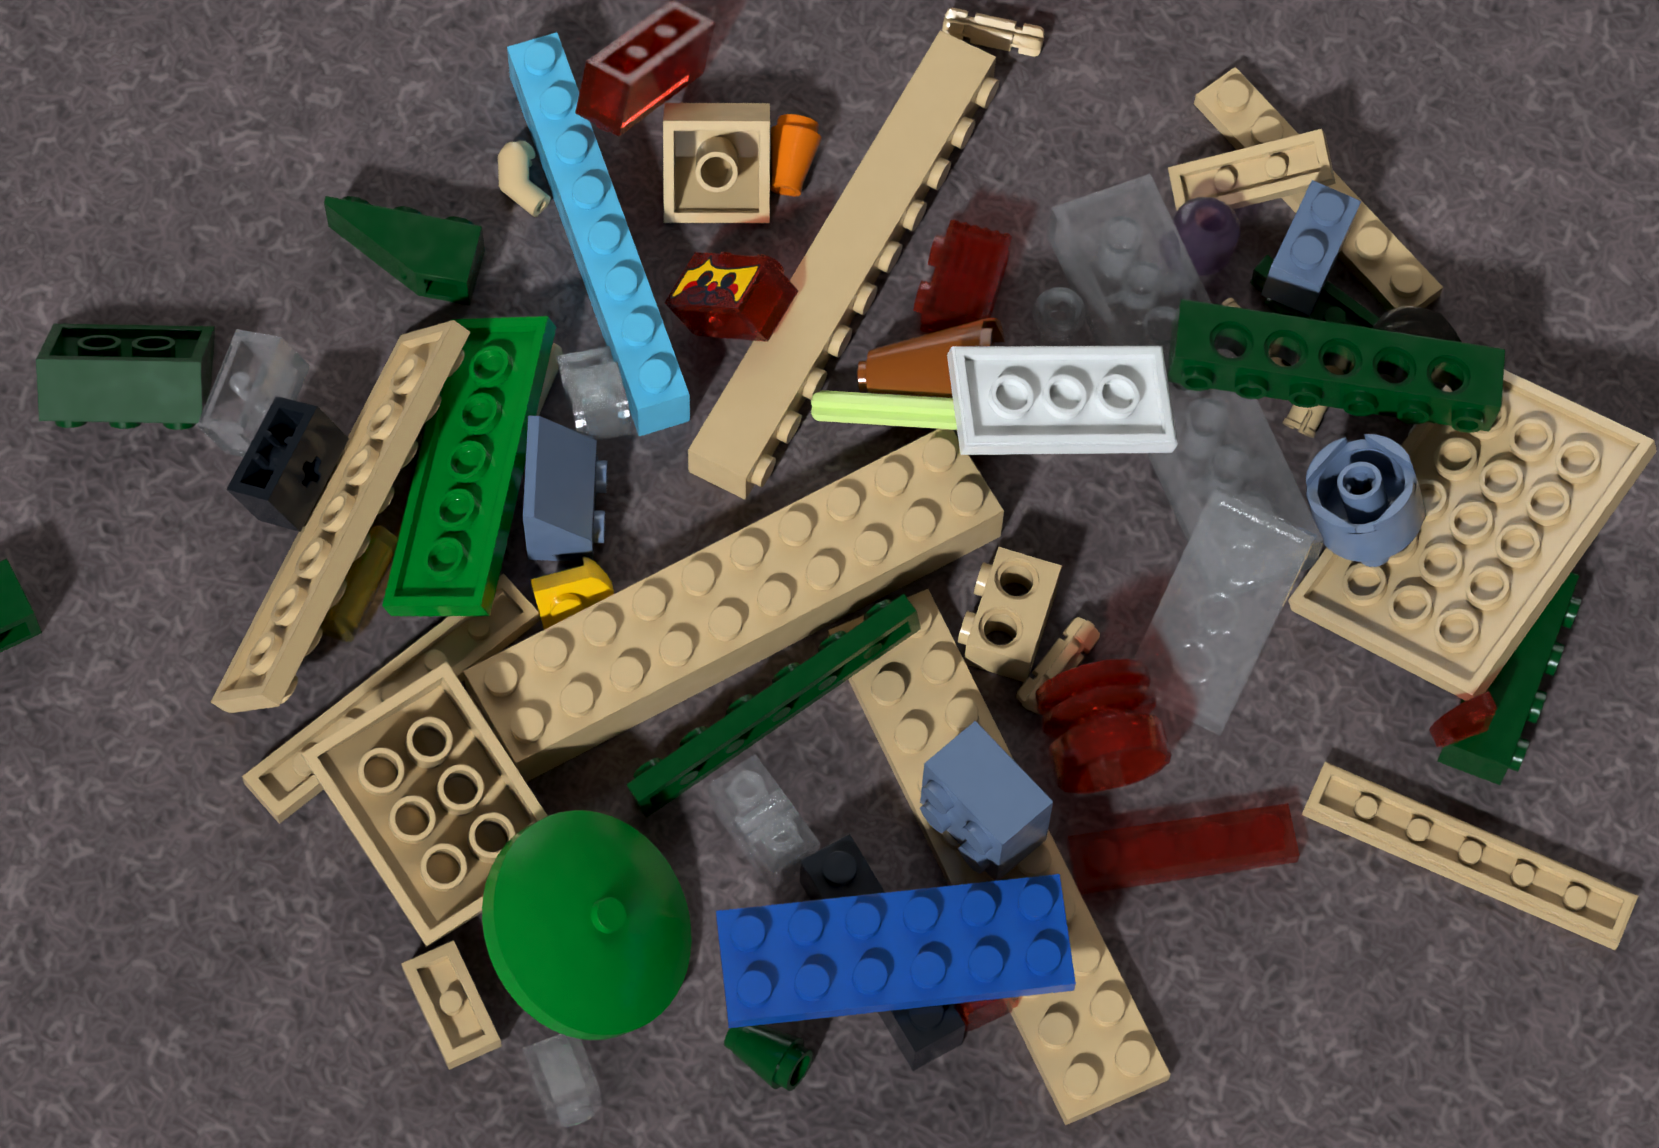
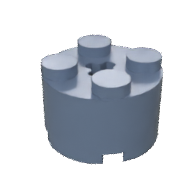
[1306,434,1426,567]

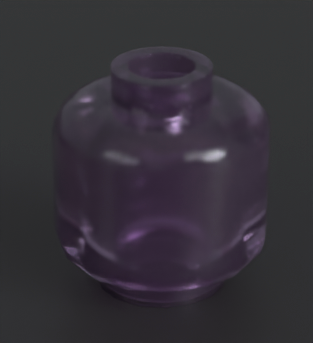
[1167,196,1241,276]

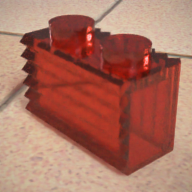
[913,219,1012,333]

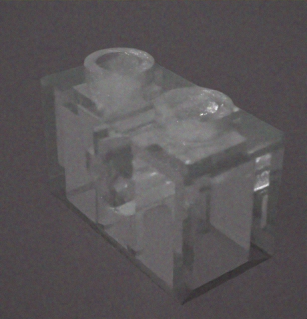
[709,754,820,894]

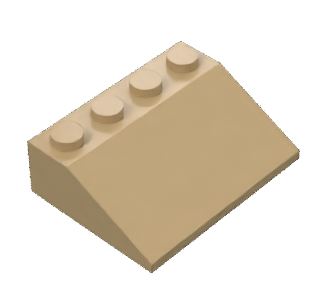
[301,661,548,947]

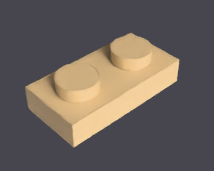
[401,940,501,1070]

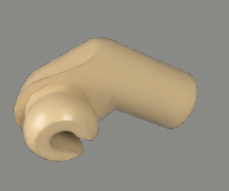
[498,140,551,217]

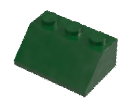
[36,324,215,430]

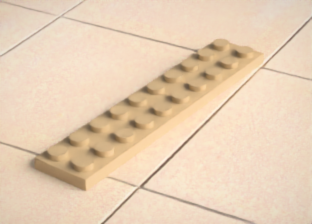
[828,589,1170,1126]

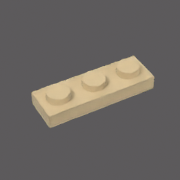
[1168,129,1336,222]

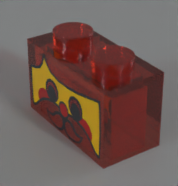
[664,252,798,342]

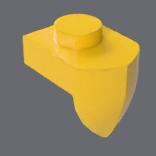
[531,557,615,630]

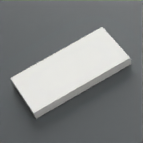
[947,346,1178,455]

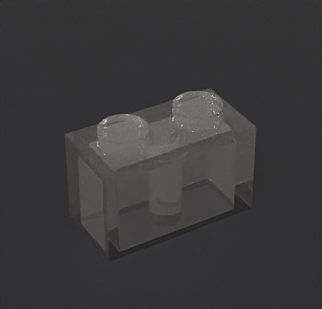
[197,329,310,457]

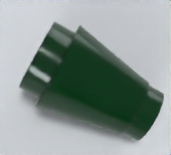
[724,1025,813,1091]

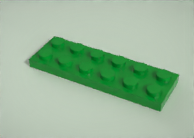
[382,316,557,616]

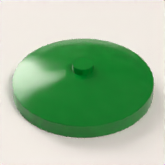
[482,810,692,1040]

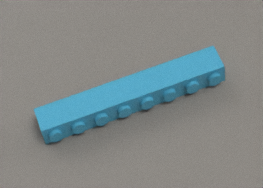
[507,32,690,436]

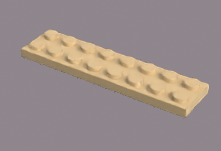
[211,320,470,713]

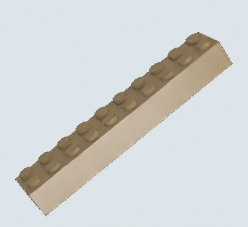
[463,429,1004,782]

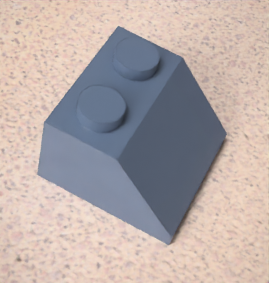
[523,415,608,561]

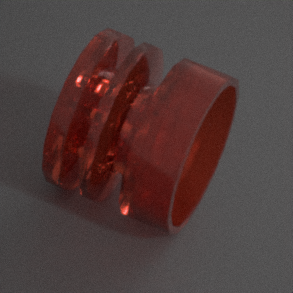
[1034,659,1172,794]

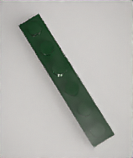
[626,594,921,818]

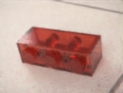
[575,0,715,137]

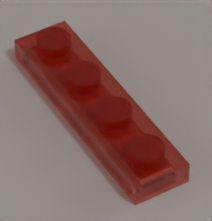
[1067,803,1300,895]

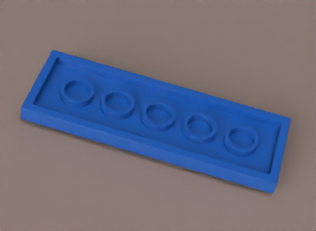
[716,874,1076,1028]

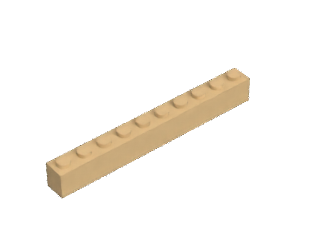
[688,30,999,500]

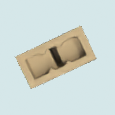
[958,547,1062,682]

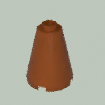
[857,318,1005,398]

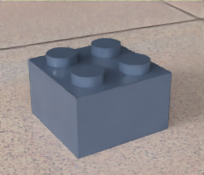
[920,721,1053,881]

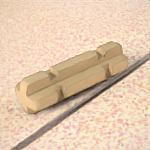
[942,7,1045,57]
[1016,617,1100,714]

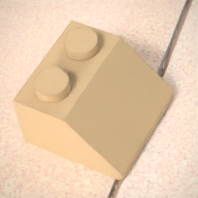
[663,103,770,223]

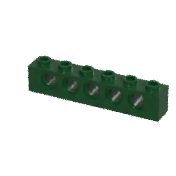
[1167,299,1505,433]

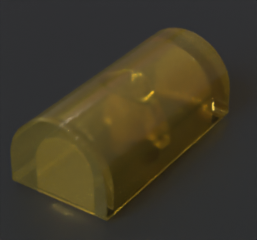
[320,526,398,642]

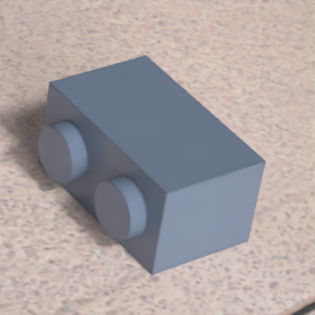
[1261,180,1361,316]

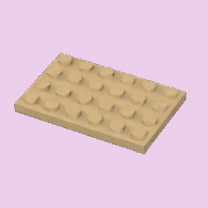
[1288,370,1657,706]

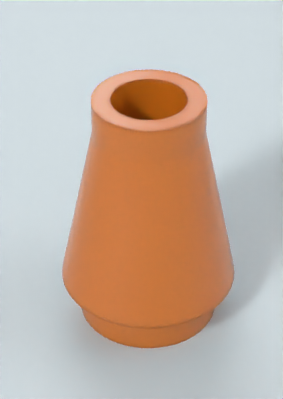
[770,114,822,197]

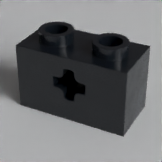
[226,396,349,532]

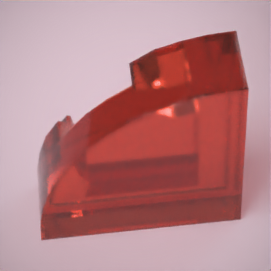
[1429,691,1497,747]

